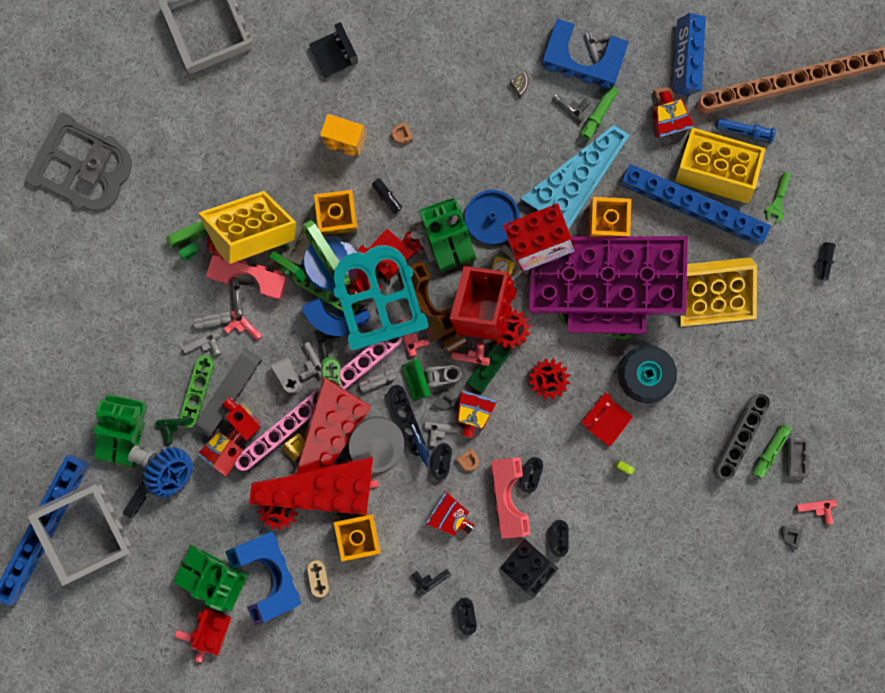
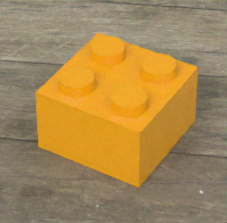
[320,114,366,157]
[314,190,358,236]
[589,197,631,236]
[334,513,381,562]

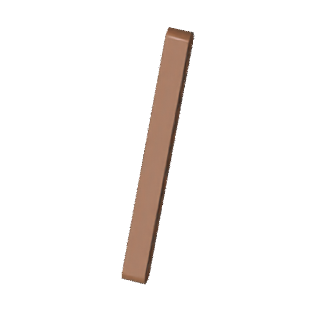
[697,47,885,114]

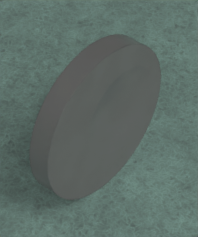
[348,416,404,472]

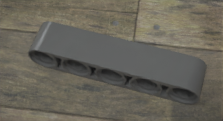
[194,349,262,438]
[714,394,770,480]

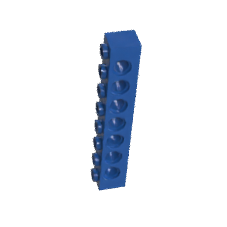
[619,164,771,246]
[0,455,90,606]

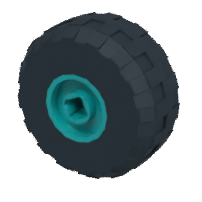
[618,345,677,403]

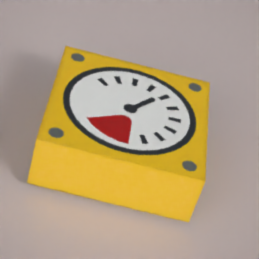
[491,257,515,275]

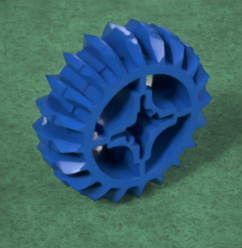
[142,446,194,498]

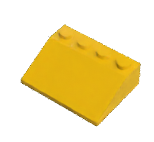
[675,128,766,204]
[198,191,296,264]
[679,257,757,327]

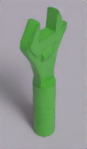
[765,172,791,223]

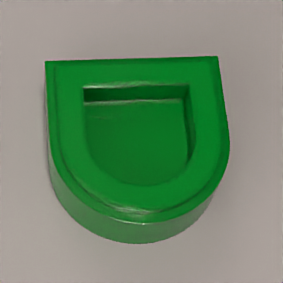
[178,242,198,261]

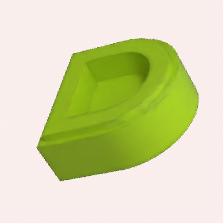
[614,460,635,475]

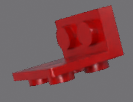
[357,229,414,280]
[580,392,633,446]
[190,607,232,656]

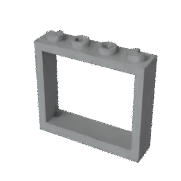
[158,0,253,74]
[27,481,131,586]

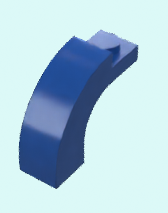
[301,297,371,336]

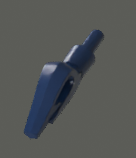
[410,424,430,467]

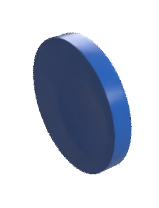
[465,190,520,245]
[303,236,356,291]

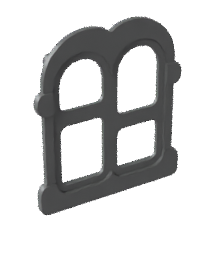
[25,112,132,210]

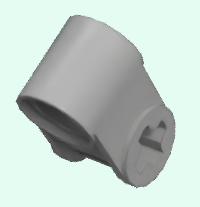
[271,356,302,394]
[424,365,462,388]
[128,445,160,469]

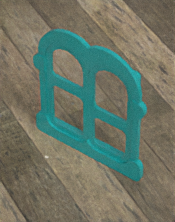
[334,245,428,350]

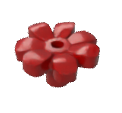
[402,230,424,255]

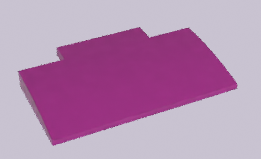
[529,236,688,334]

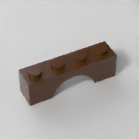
[397,261,455,343]

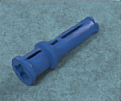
[716,118,776,144]

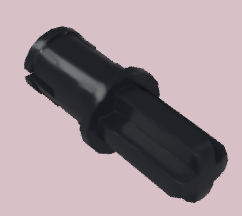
[372,178,403,214]
[817,242,836,281]

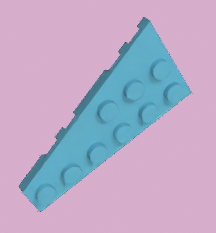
[520,125,629,229]

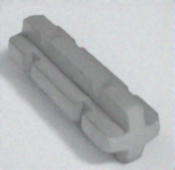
[193,312,231,329]
[359,370,396,392]

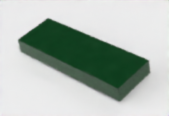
[466,340,514,394]

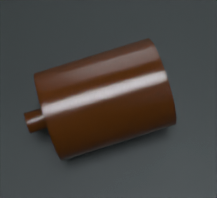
[441,331,467,354]

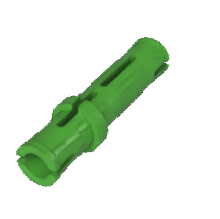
[580,86,619,140]
[752,424,792,479]

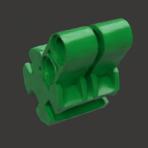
[418,197,477,273]
[94,394,147,468]
[173,545,249,611]

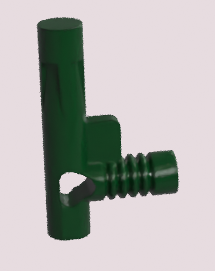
[156,418,192,443]

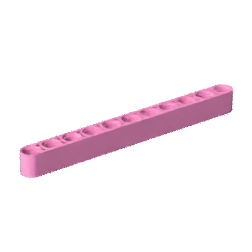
[235,336,402,471]

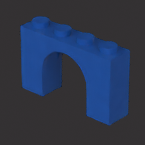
[542,18,629,89]
[225,531,301,625]

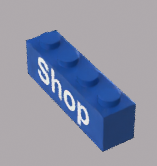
[673,13,706,96]

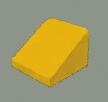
[282,433,305,462]

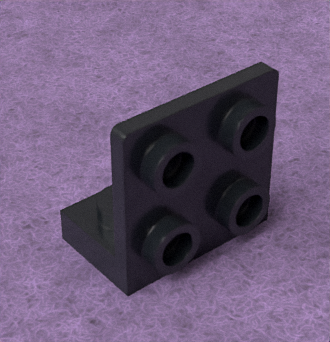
[309,22,358,78]
[500,539,559,598]

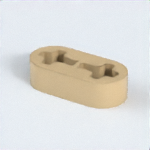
[307,560,329,597]

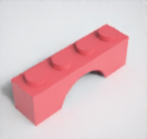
[206,255,288,300]
[491,457,530,539]

